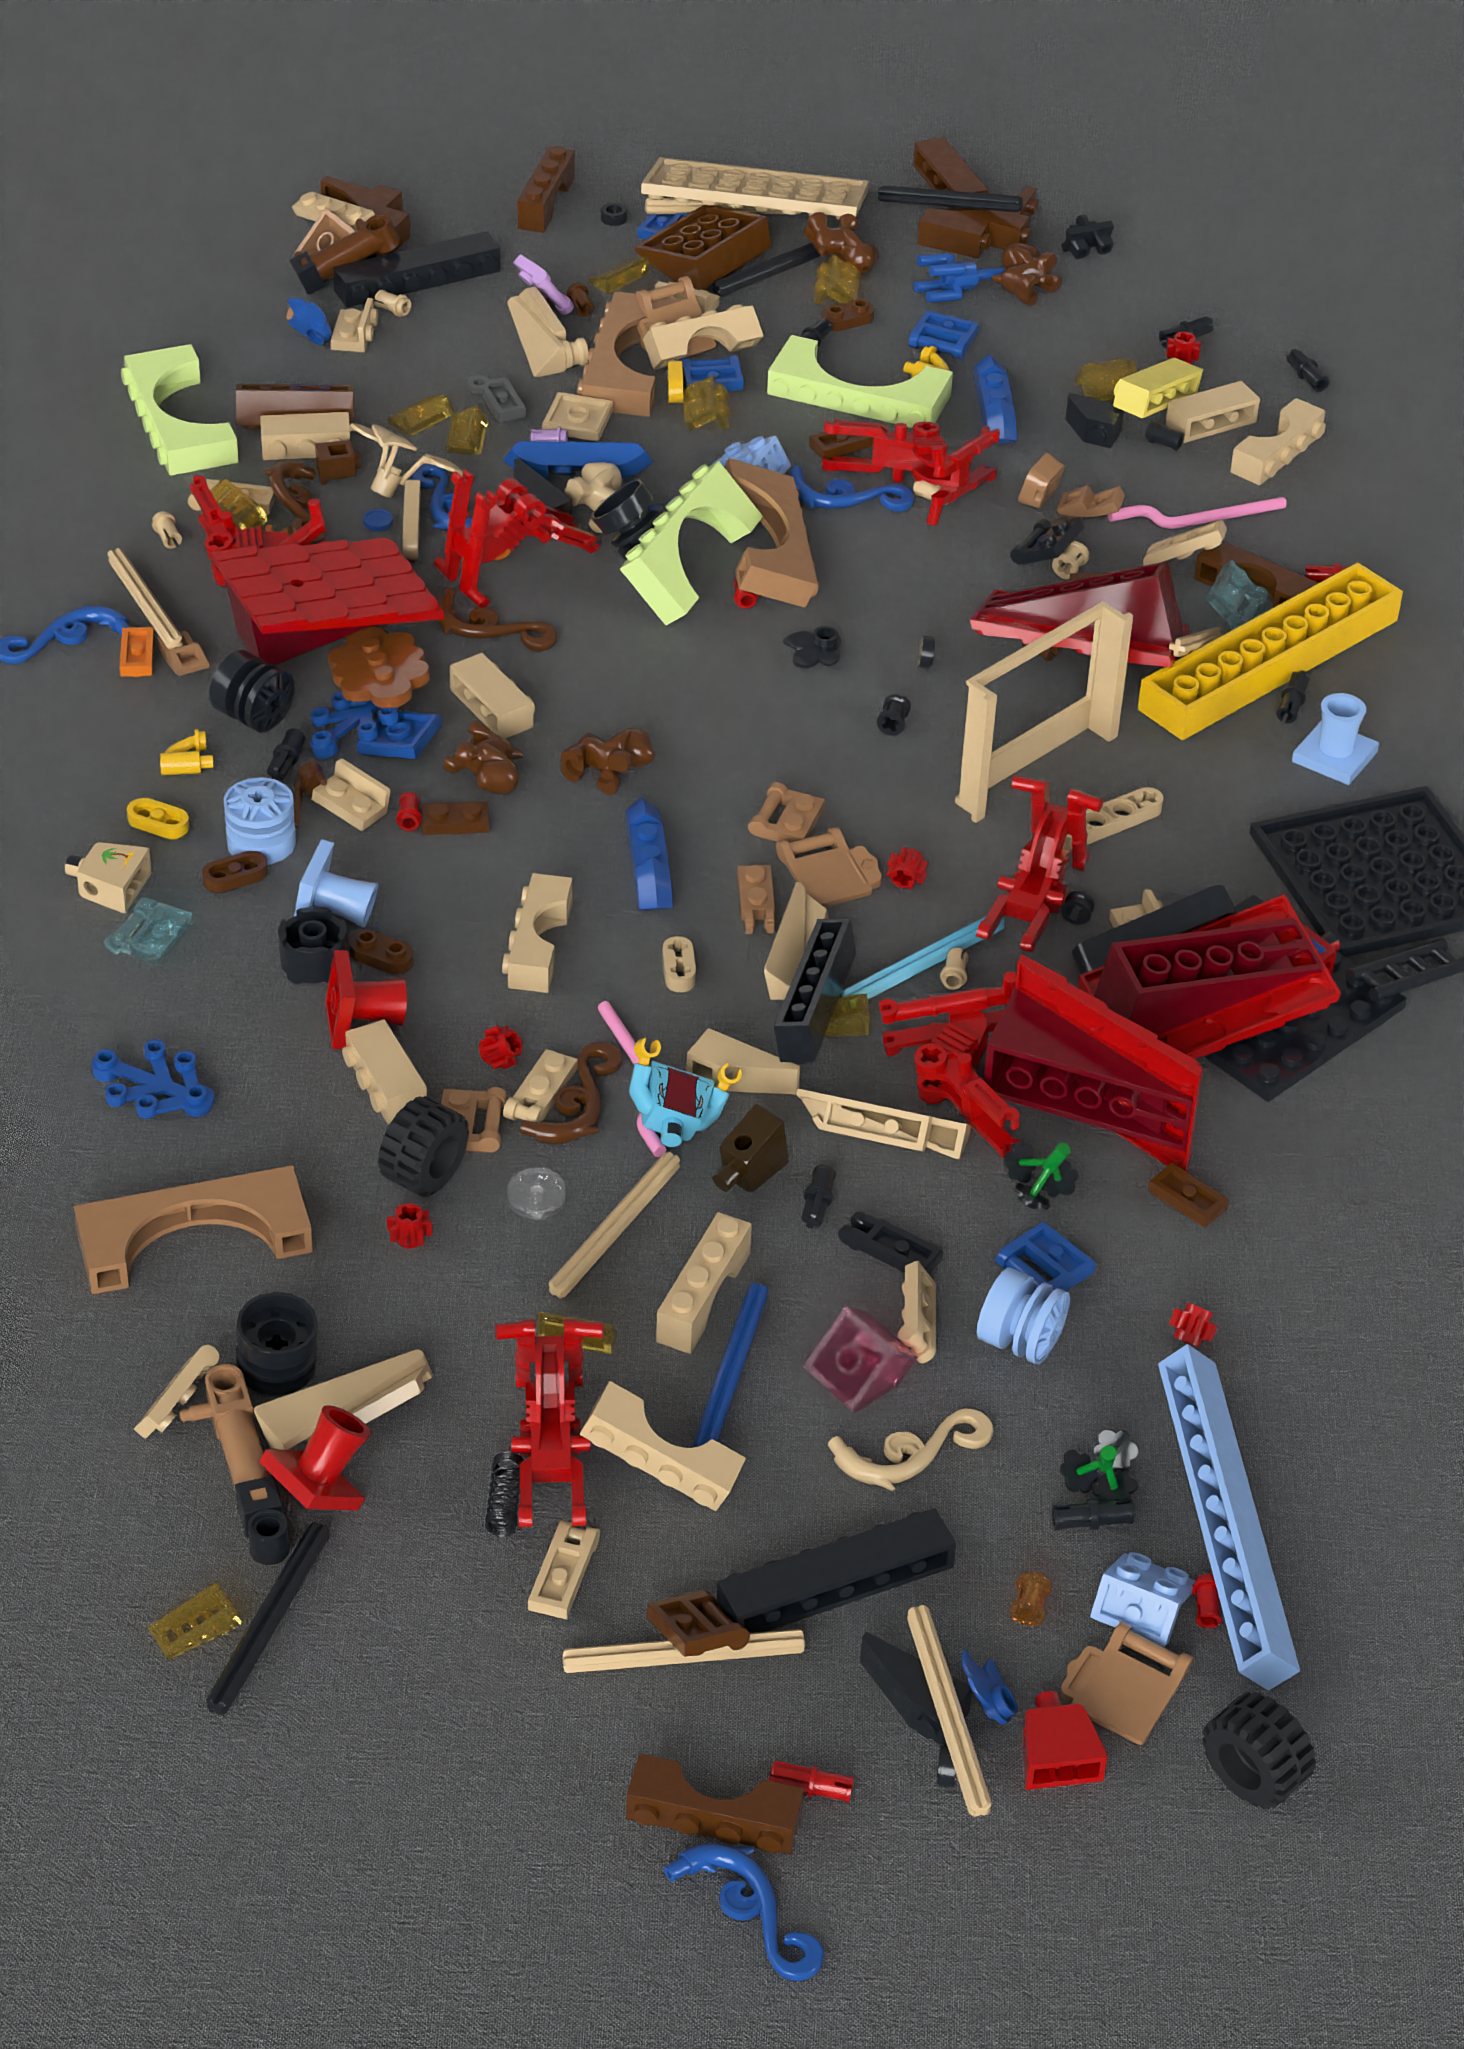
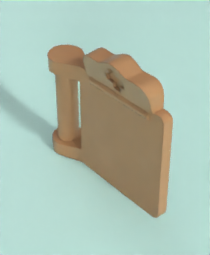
[636,276,716,358]
[776,827,882,907]
[1061,1621,1194,1745]

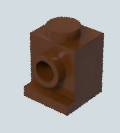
[315,440,361,485]

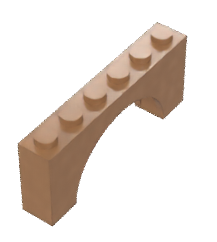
[577,291,681,417]
[724,458,819,608]
[74,1165,313,1295]

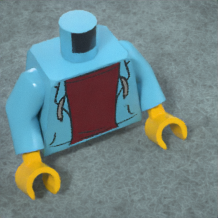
[629,1038,742,1147]

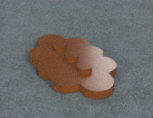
[328,627,430,708]

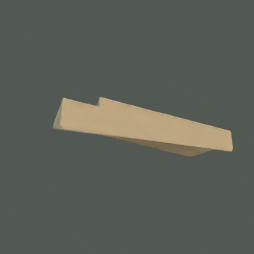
[507,286,566,377]
[764,882,829,1000]
[796,1088,972,1159]
[254,1349,433,1450]

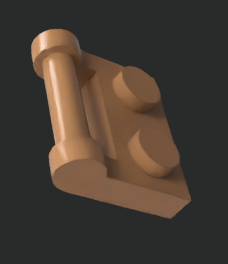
[748,782,825,843]
[441,1087,507,1153]

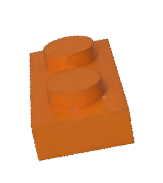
[120,627,155,677]

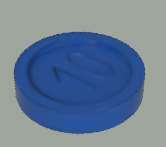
[363,509,393,531]

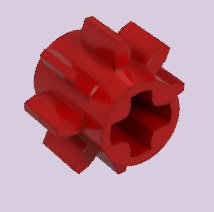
[1166,332,1201,364]
[886,847,929,890]
[479,1025,522,1070]
[386,1203,433,1249]
[1168,1302,1218,1348]

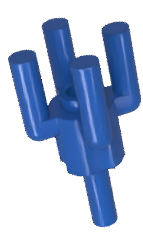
[913,253,1004,303]

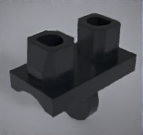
[1061,215,1114,259]

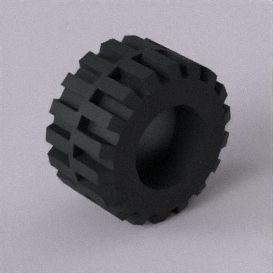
[378,1096,469,1197]
[1202,1692,1316,1809]

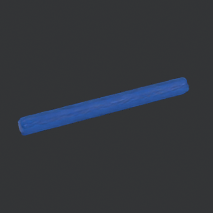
[693,1282,768,1447]

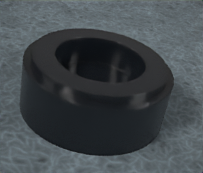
[601,203,628,226]
[918,636,935,668]
[937,1744,955,1788]

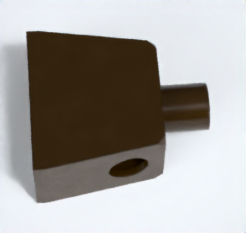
[712,1103,789,1192]

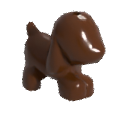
[803,212,879,275]
[991,243,1061,306]
[443,720,523,795]
[561,727,655,795]

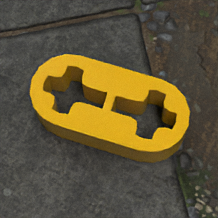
[668,361,683,403]

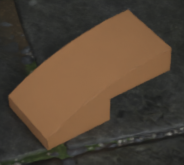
[1057,485,1125,517]
[157,630,209,676]

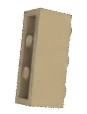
[1166,381,1260,443]
[260,412,350,460]
[450,653,535,739]
[342,1019,427,1124]

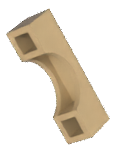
[643,304,764,370]
[1230,398,1326,486]
[502,873,572,993]
[656,1212,752,1354]
[580,1381,746,1511]

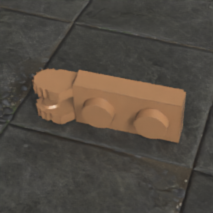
[737,865,775,934]

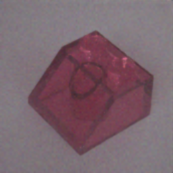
[803,1306,918,1413]

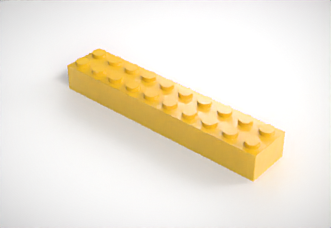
[1138,562,1403,741]

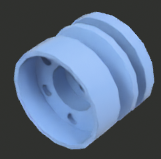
[223,777,296,865]
[977,1267,1070,1365]

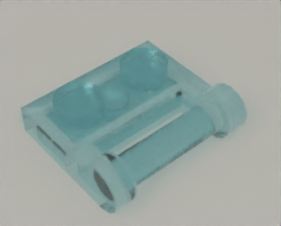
[1206,560,1269,630]
[104,897,192,964]

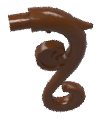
[263,460,325,545]
[436,587,557,651]
[520,1042,622,1144]

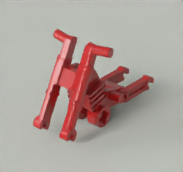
[822,419,1000,526]
[434,469,600,608]
[190,476,329,586]
[976,775,1103,952]
[879,972,1020,1158]
[495,1319,604,1527]

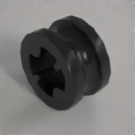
[1061,891,1095,925]

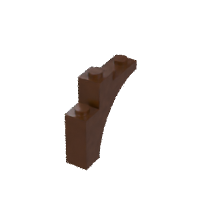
[320,176,410,260]
[917,186,1039,259]

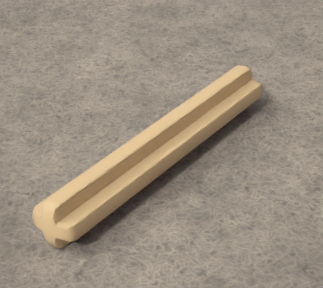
[1169,627,1223,657]

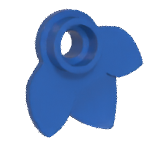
[287,298,332,345]
[961,1649,1018,1725]

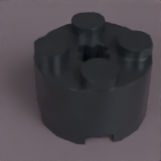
[278,907,349,984]

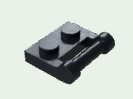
[1010,517,1085,565]

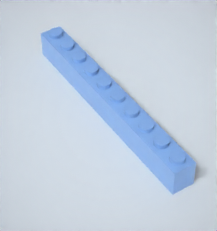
[1158,1344,1300,1691]

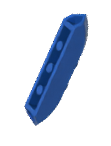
[973,354,1017,443]
[503,441,653,479]
[625,797,673,910]

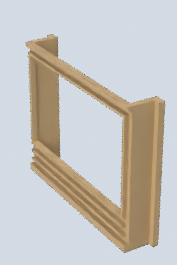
[955,601,1133,823]

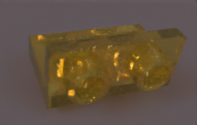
[813,255,861,306]
[1074,358,1138,401]
[683,375,731,431]

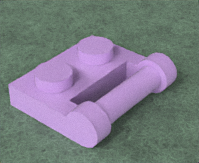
[513,254,574,315]

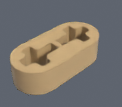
[662,936,696,993]

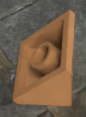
[295,207,356,279]

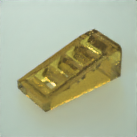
[210,477,268,530]
[824,994,870,1036]
[147,1582,243,1660]

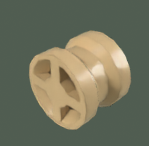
[561,337,589,369]

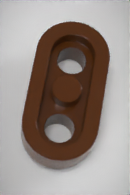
[821,299,874,331]
[202,851,268,893]
[350,930,414,974]

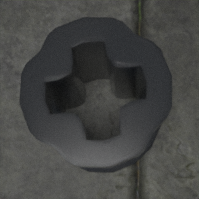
[877,694,911,736]

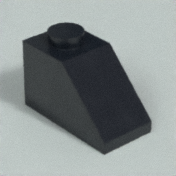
[1065,393,1124,449]

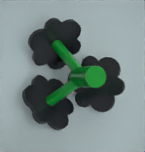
[1004,1142,1079,1210]
[1060,1429,1139,1502]

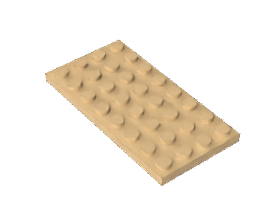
[641,157,869,220]

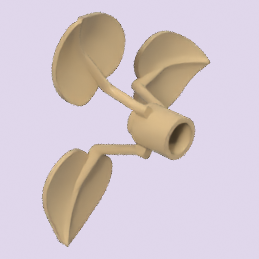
[348,423,463,499]

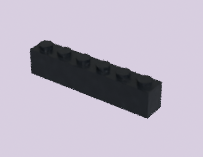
[333,231,500,308]
[774,918,856,1064]
[717,1508,956,1633]

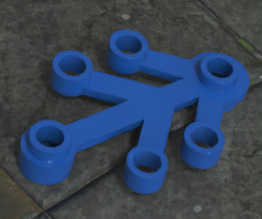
[310,692,399,759]
[92,1039,215,1119]

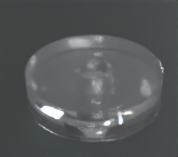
[507,1167,566,1220]

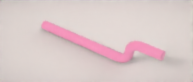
[1107,497,1286,529]
[598,1001,667,1157]

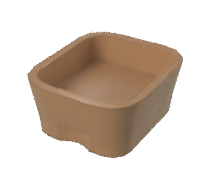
[1018,452,1065,509]

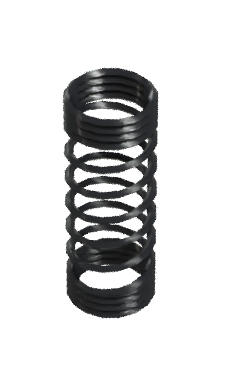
[485,1451,524,1537]

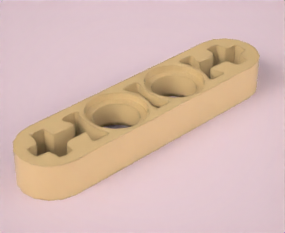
[403,480,421,560]
[1062,787,1164,850]

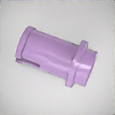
[531,427,568,442]

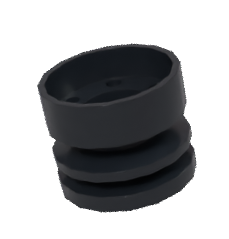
[591,479,664,560]
[209,650,295,733]
[236,1292,318,1396]

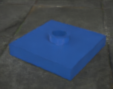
[356,711,442,759]

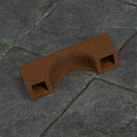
[517,146,575,233]
[1194,541,1318,608]
[626,1753,804,1855]

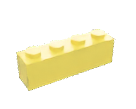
[1113,358,1203,418]

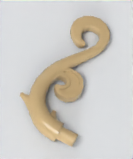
[828,1408,993,1491]

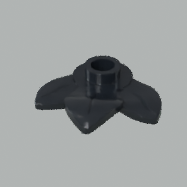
[783,626,841,668]

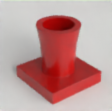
[325,950,407,1049]
[259,1405,371,1511]

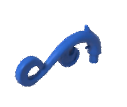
[411,464,472,530]
[789,466,914,512]
[0,605,131,664]
[664,1843,824,1981]

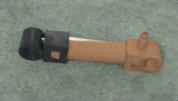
[179,1364,290,1565]

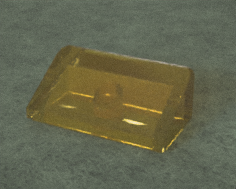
[589,256,648,294]
[387,394,453,436]
[446,405,488,454]
[537,1311,617,1354]

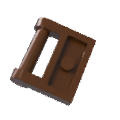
[647,1590,750,1657]

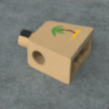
[65,842,152,913]

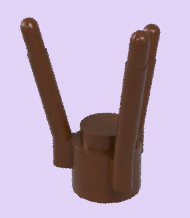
[293,760,327,828]

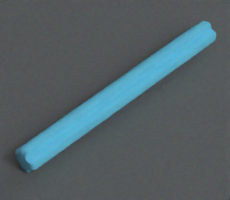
[841,915,1005,1008]

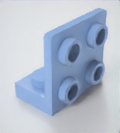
[713,435,791,474]
[1090,1552,1196,1647]

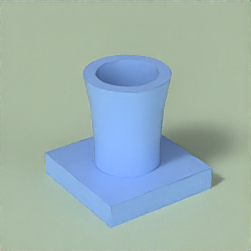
[1292,693,1379,785]
[294,839,379,928]

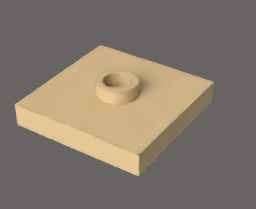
[542,392,613,442]

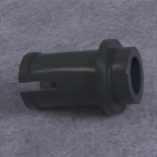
[1145,421,1184,451]

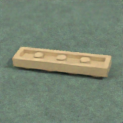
[292,192,375,231]

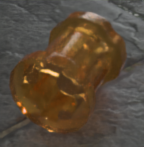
[1010,1572,1052,1627]

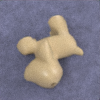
[564,462,622,533]

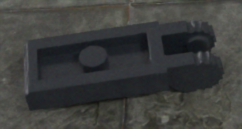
[837,1211,943,1274]

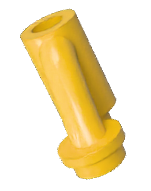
[903,346,950,378]
[160,729,214,776]

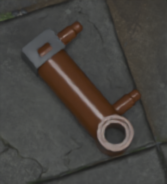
[289,213,400,295]

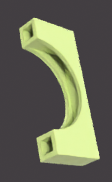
[767,335,953,428]
[121,344,239,476]
[620,461,763,625]

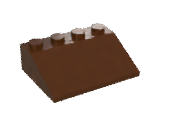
[634,205,771,290]

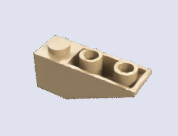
[686,1028,800,1095]

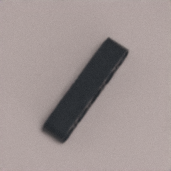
[1072,885,1238,974]

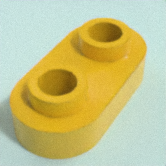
[126,798,190,840]

